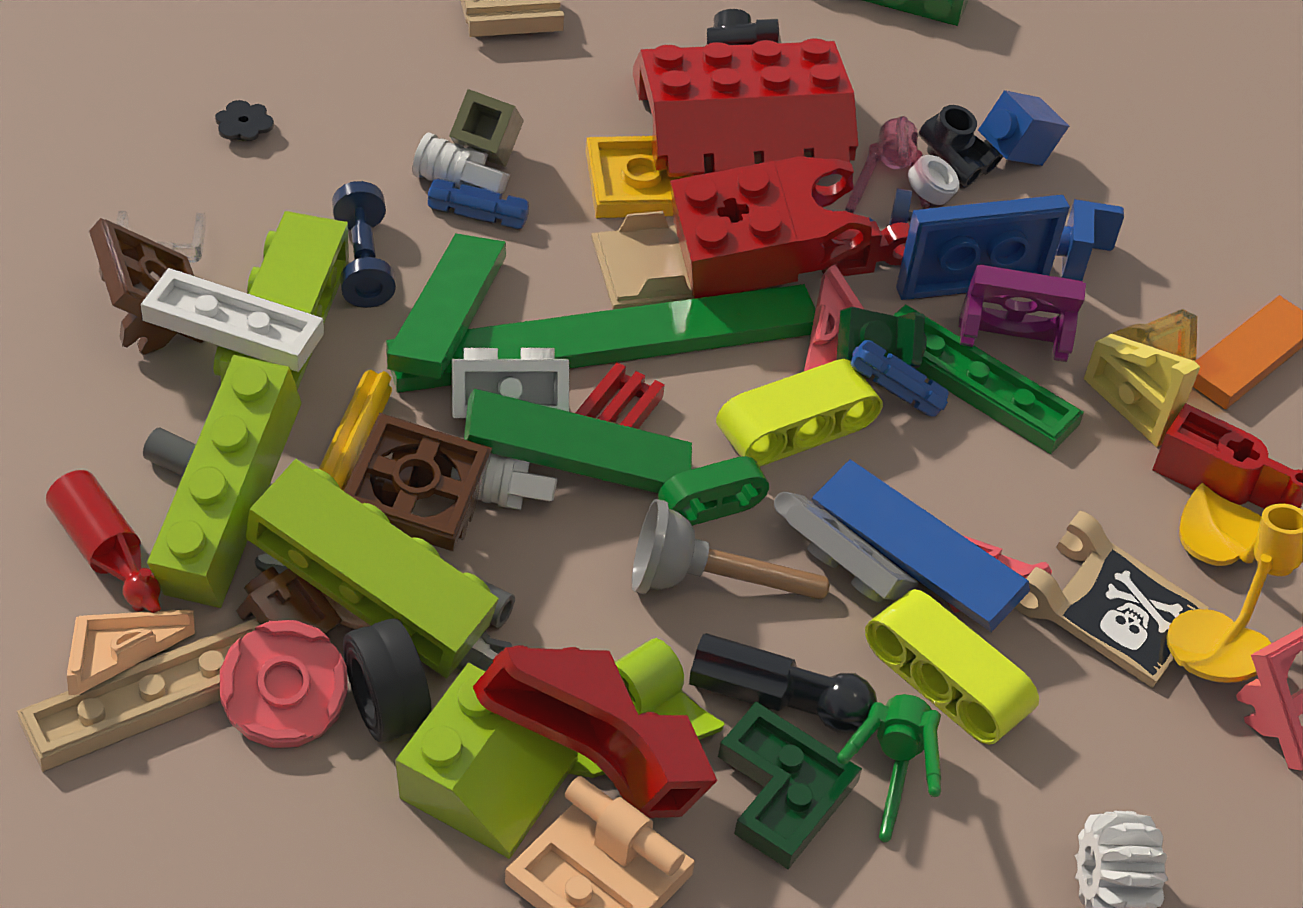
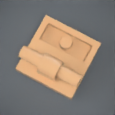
[505,776,695,908]

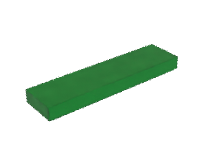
[386,233,506,379]
[893,304,1084,454]
[464,388,692,493]

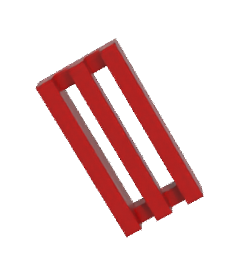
[575,362,665,429]

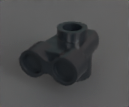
[707,9,781,45]
[918,105,1003,187]

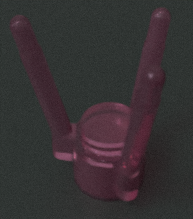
[845,116,931,213]

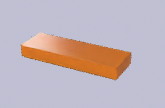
[1193,295,1303,410]

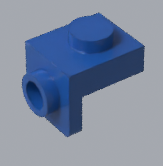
[1055,199,1124,281]

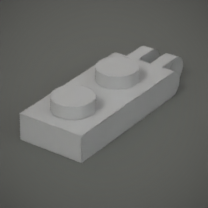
[774,492,919,603]

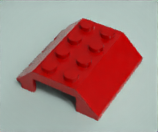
[633,38,859,177]

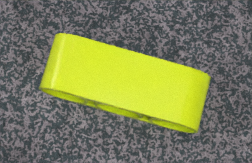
[716,359,883,466]
[865,589,1039,745]

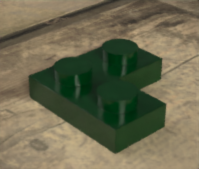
[718,702,862,869]

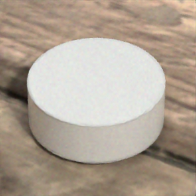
[908,155,959,205]

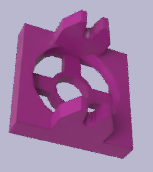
[958,265,1086,362]

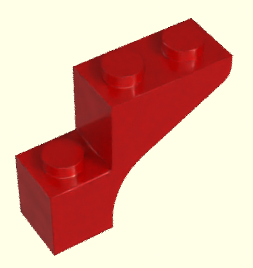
[473,645,718,818]

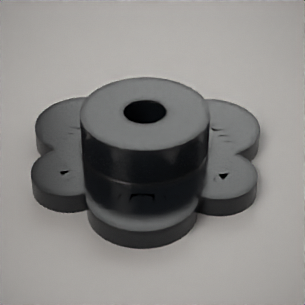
[215,100,274,141]

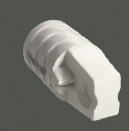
[412,132,510,194]
[451,453,557,510]

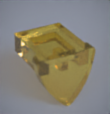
[1111,309,1198,361]

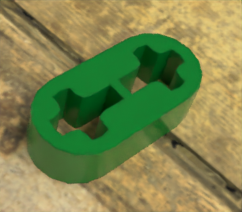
[658,456,769,526]

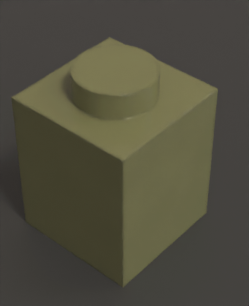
[449,89,524,167]

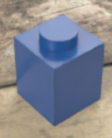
[978,90,1070,166]

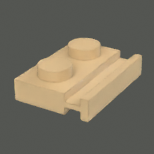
[460,0,564,37]

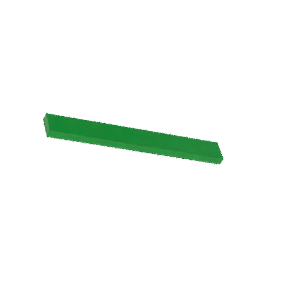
[386,284,816,393]

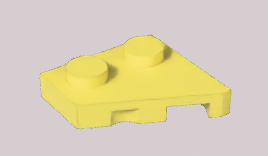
[1084,334,1200,448]

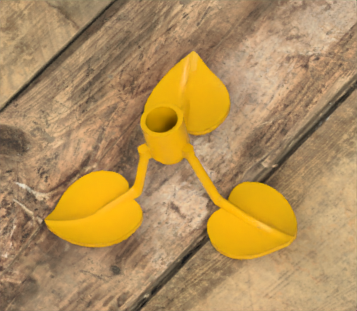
[1167,483,1303,683]

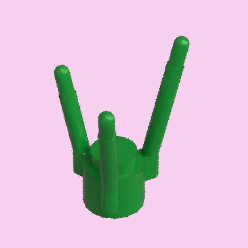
[837,694,941,843]

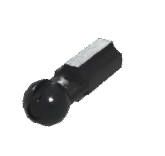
[689,633,877,734]

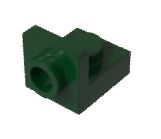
[837,307,927,368]

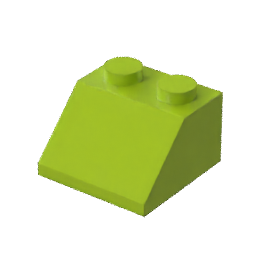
[395,663,578,859]

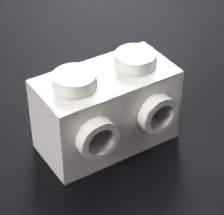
[452,348,569,418]

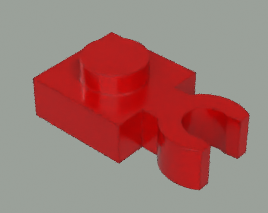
[822,221,910,276]

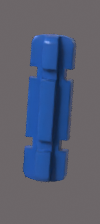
[428,178,529,229]
[850,340,949,417]

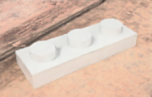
[141,268,324,372]

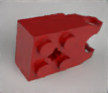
[670,156,872,299]

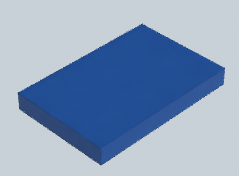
[896,195,1070,300]

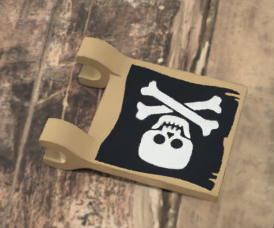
[1015,511,1209,688]

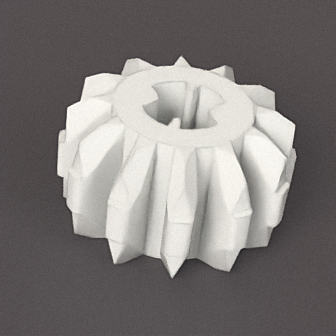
[1075,811,1168,908]

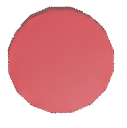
[220,620,348,748]

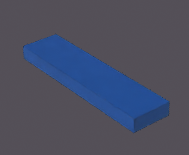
[812,459,1030,632]

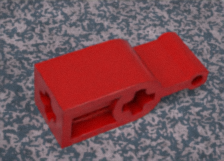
[1152,403,1303,509]

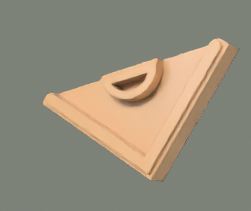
[67,610,195,695]

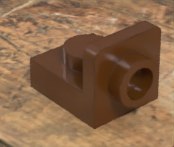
[236,566,343,635]

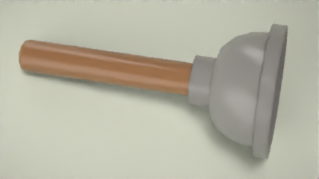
[632,498,830,599]

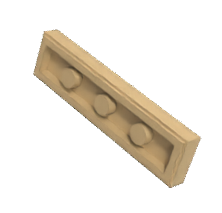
[17,618,261,772]

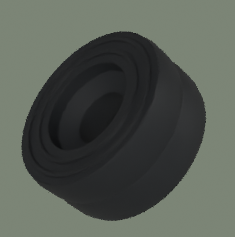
[343,619,432,742]

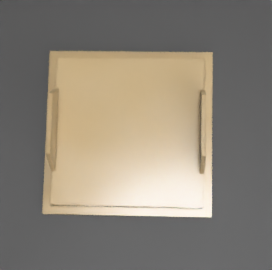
[591,211,694,309]

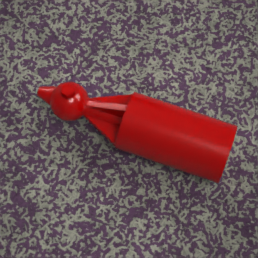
[46,470,161,613]

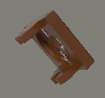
[89,218,203,355]
[344,413,492,552]

